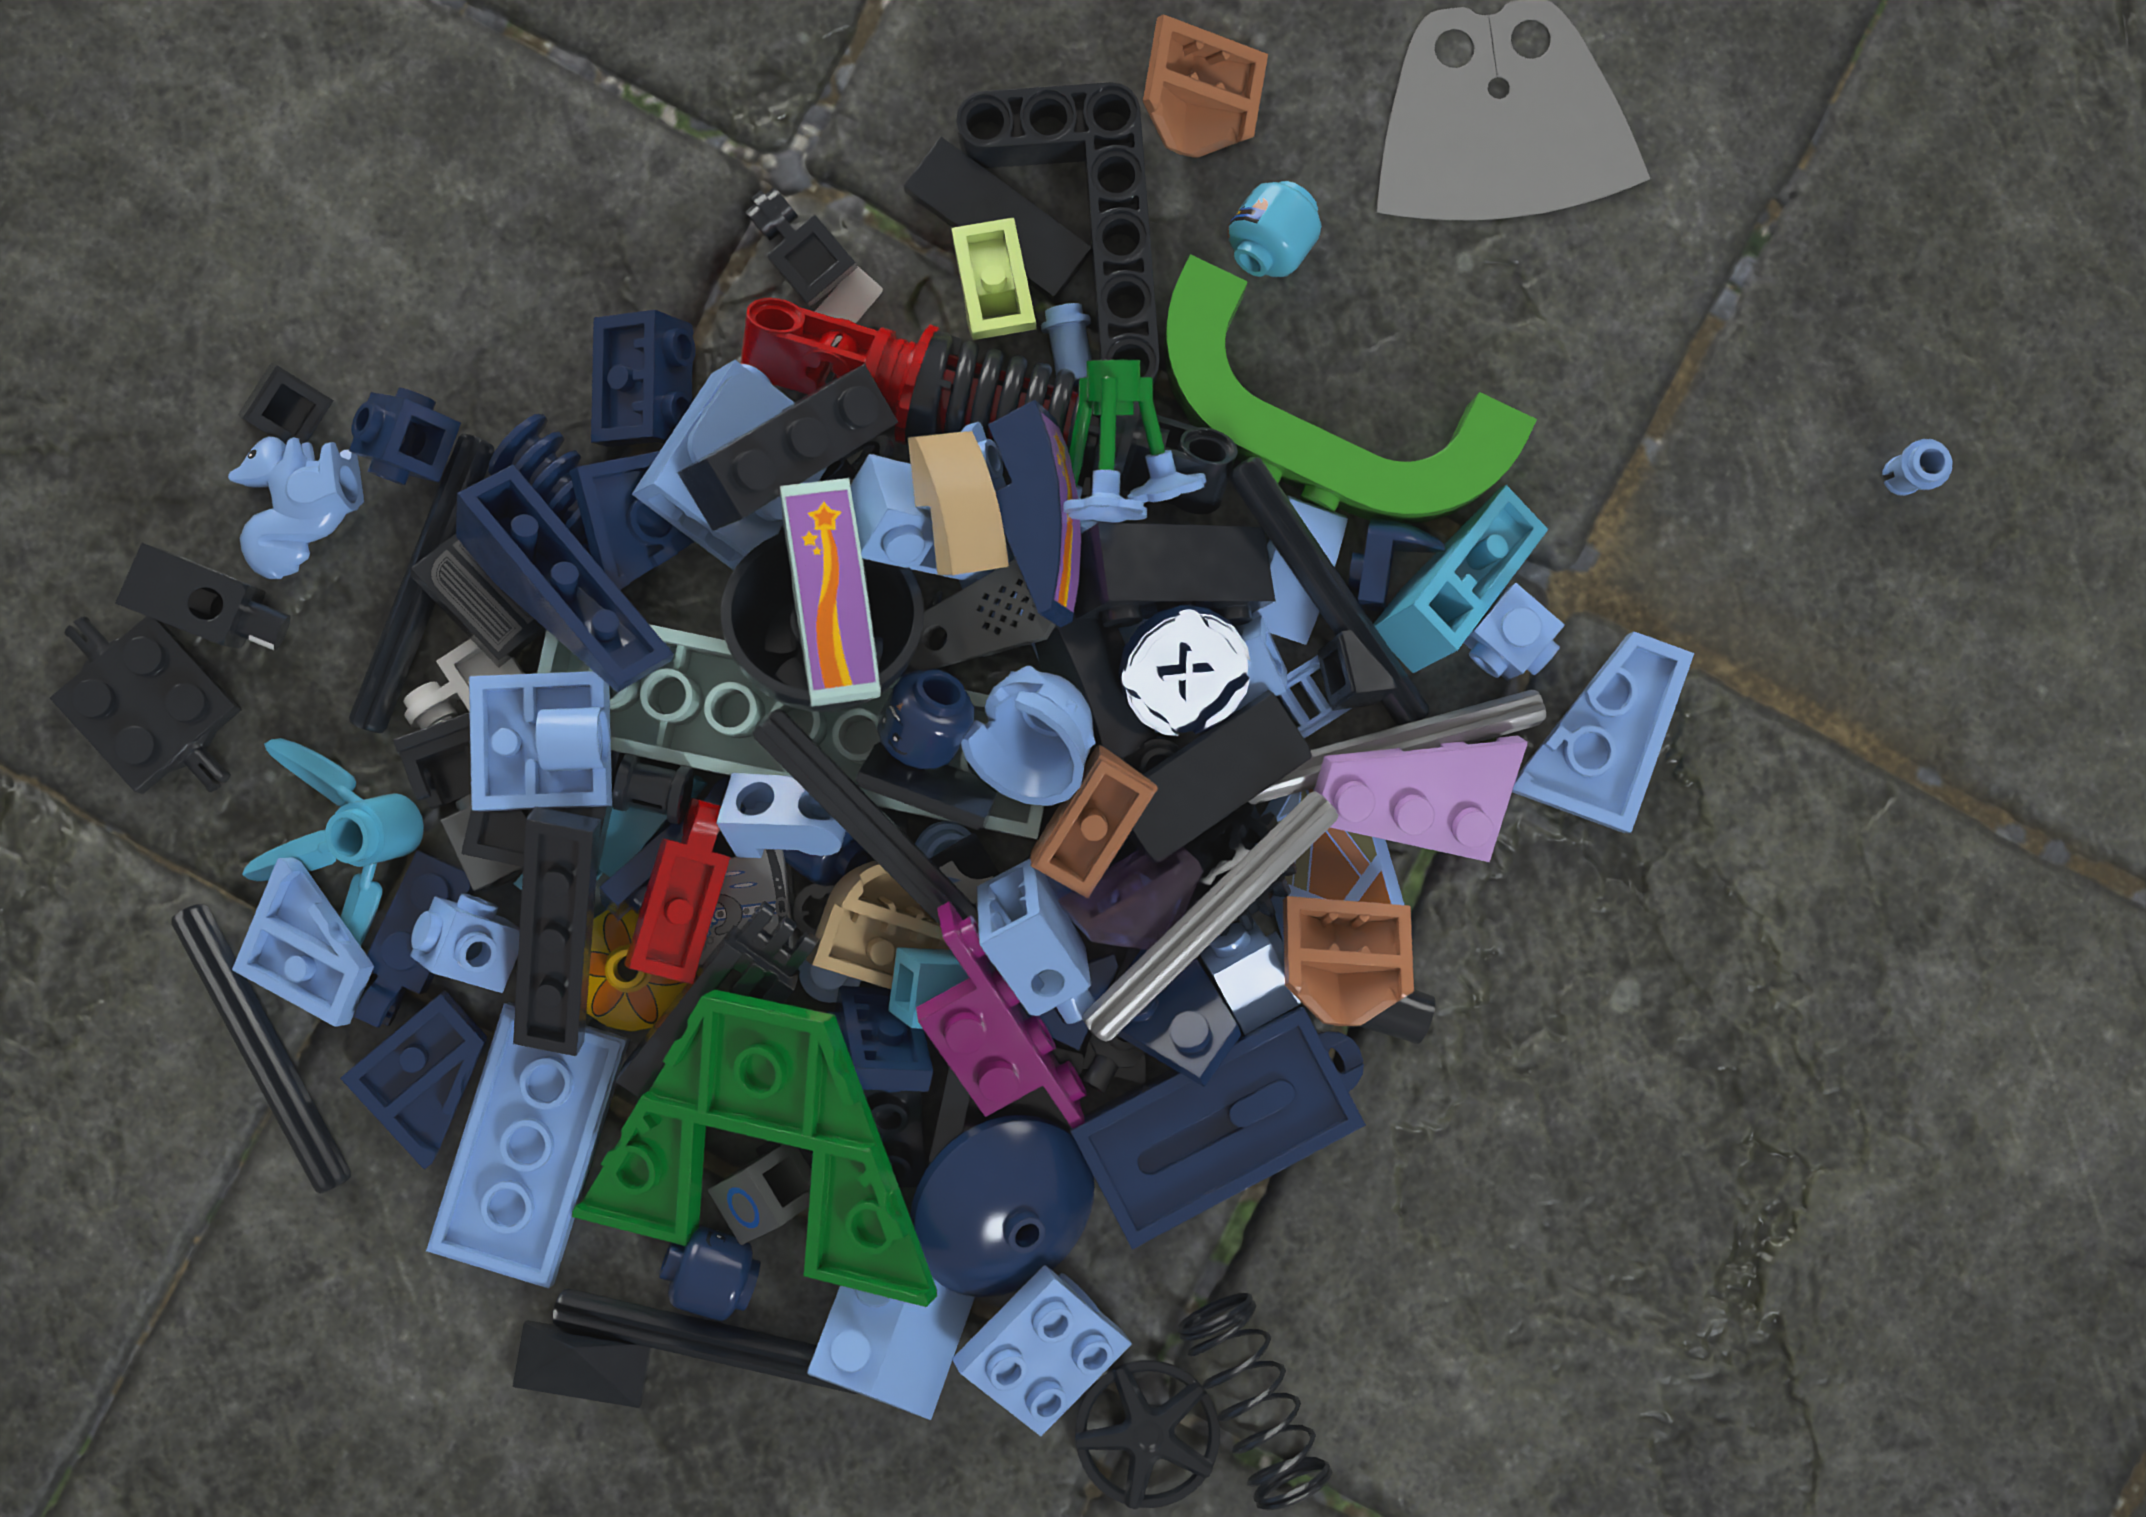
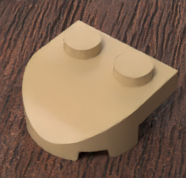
[806,861,949,989]

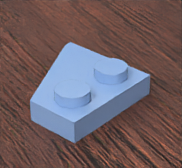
[232,857,374,1027]

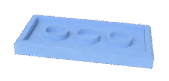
[426,1002,630,1288]

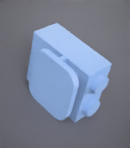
[632,360,828,570]

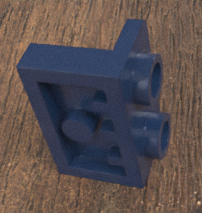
[591,310,695,447]
[825,986,933,1092]

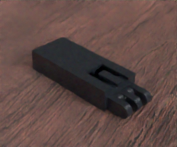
[616,901,819,1098]

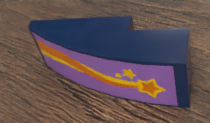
[988,400,1081,628]

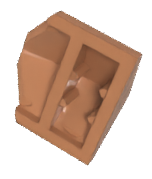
[1143,14,1268,158]
[1283,896,1414,1026]

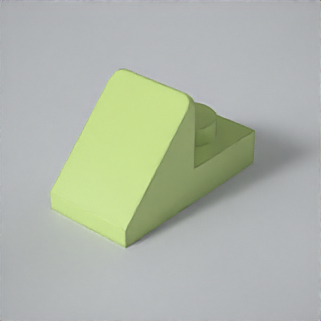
[952,218,1037,340]

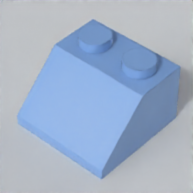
[807,1278,975,1420]

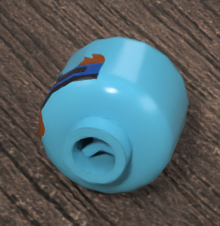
[1227,181,1322,277]

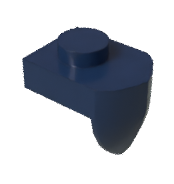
[1348,517,1445,612]

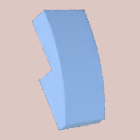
[1251,495,1348,645]

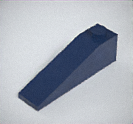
[456,465,674,692]

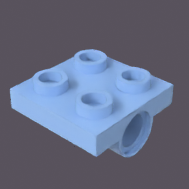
[469,671,612,811]
[952,1265,1132,1436]

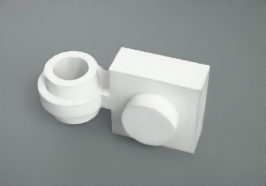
[403,639,525,730]

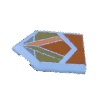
[1255,788,1404,943]

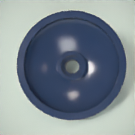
[910,1115,1095,1297]

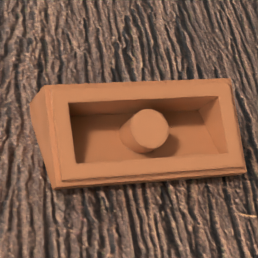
[1030,745,1158,898]

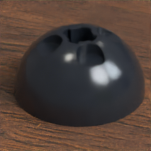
[721,532,924,712]

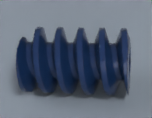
[488,414,590,551]

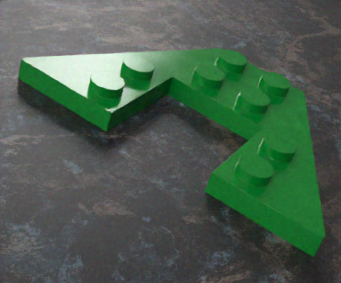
[572,990,937,1307]

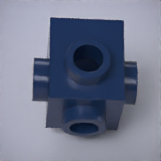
[349,387,461,485]

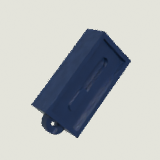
[1070,1005,1366,1249]

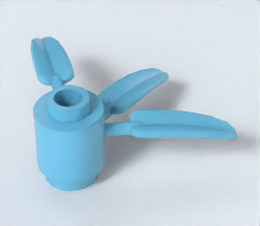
[242,738,424,947]

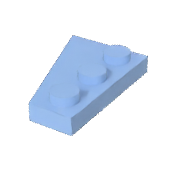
[1512,632,1694,833]

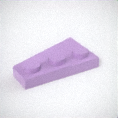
[1314,736,1528,862]

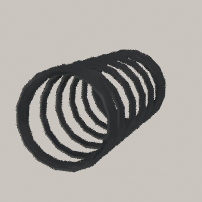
[1177,1293,1333,1511]

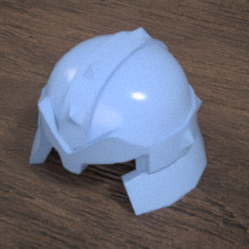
[961,666,1096,806]

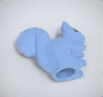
[228,436,364,579]

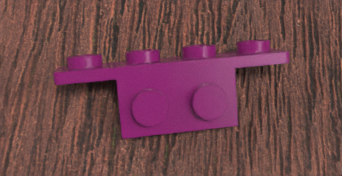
[916,901,1087,1129]

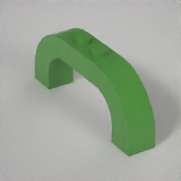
[1164,254,1537,524]

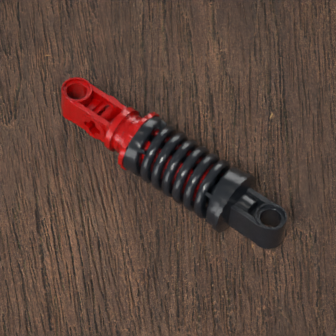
[741,298,1237,514]

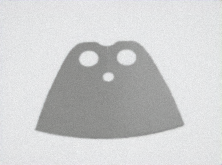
[1377,0,1650,221]

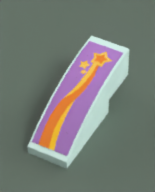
[780,478,880,706]

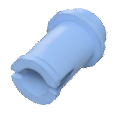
[1041,303,1092,387]
[1882,439,1952,496]

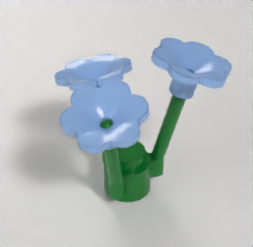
[1063,360,1206,533]

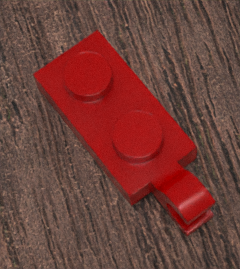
[624,798,731,984]

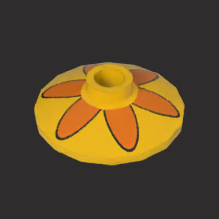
[586,909,687,1032]

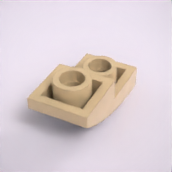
[908,431,1009,575]

